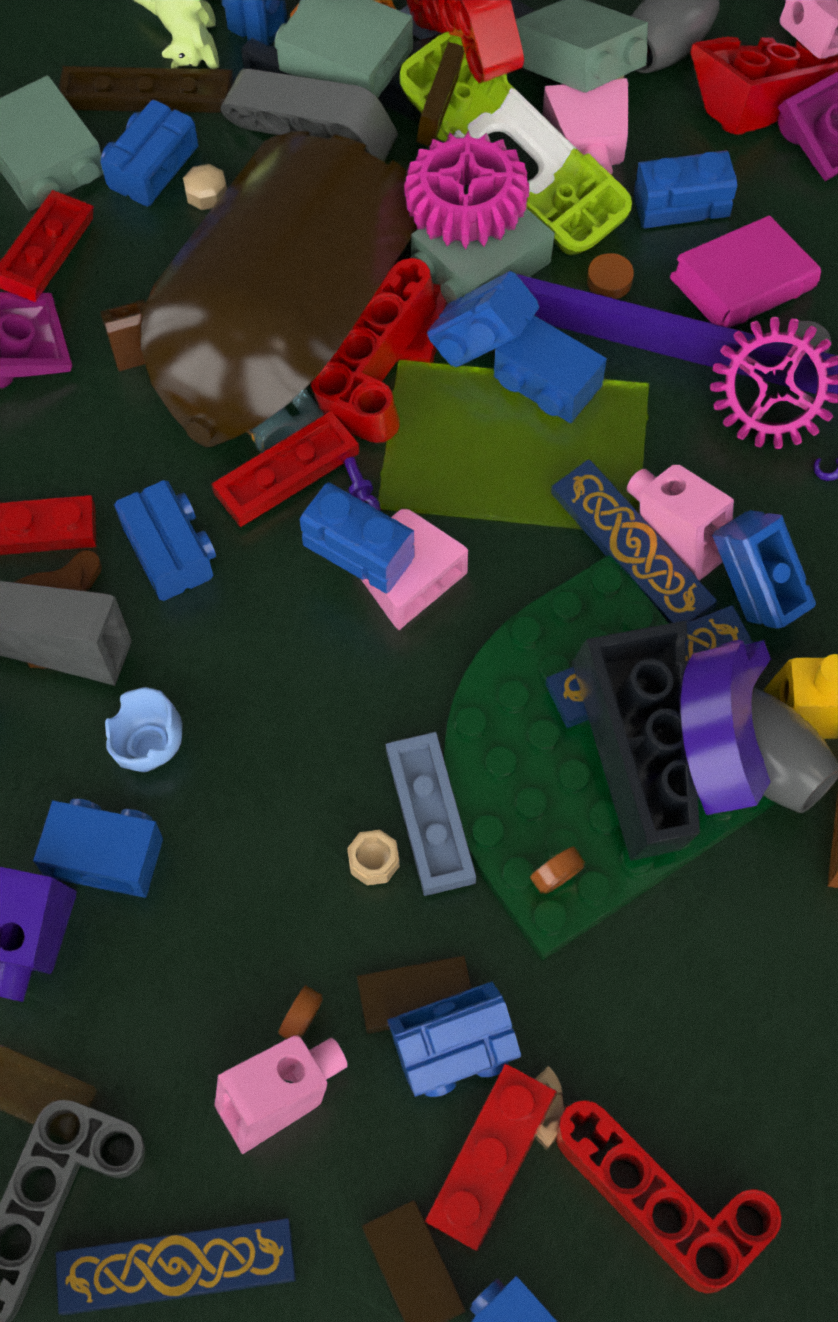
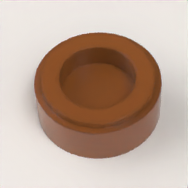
[587,253,634,299]
[530,846,586,894]
[278,985,324,1039]

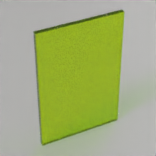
[378,360,649,529]

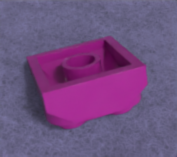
[778,72,838,181]
[0,292,72,389]

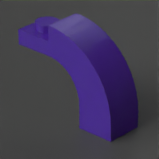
[681,640,771,815]

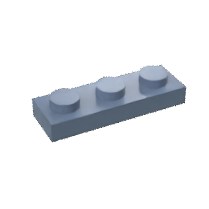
[386,732,476,896]

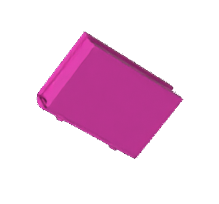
[670,215,821,328]

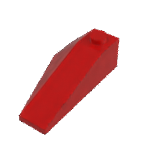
[690,37,838,135]

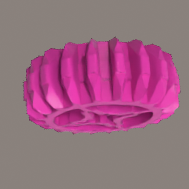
[404,130,529,250]
[710,317,838,449]

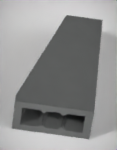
[0,581,132,686]

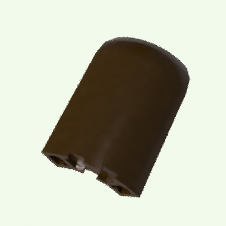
[141,131,417,447]

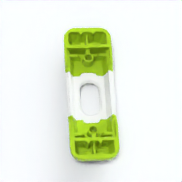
[399,32,632,256]

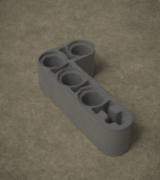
[221,69,398,162]
[0,1100,146,1322]

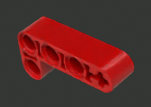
[407,0,524,84]
[311,258,436,443]
[556,1100,782,1294]

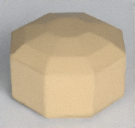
[183,164,227,210]
[347,829,400,886]

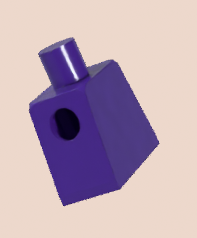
[0,867,77,1002]

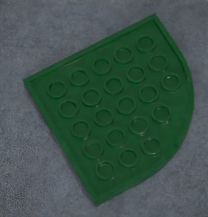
[444,555,776,961]

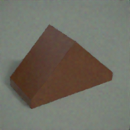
[100,299,146,371]

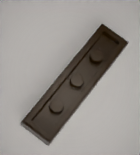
[59,66,234,113]

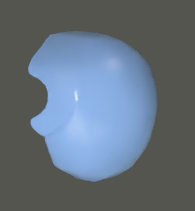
[105,687,183,772]

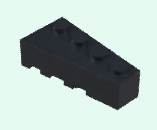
[572,620,700,861]

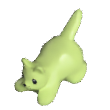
[133,0,219,69]

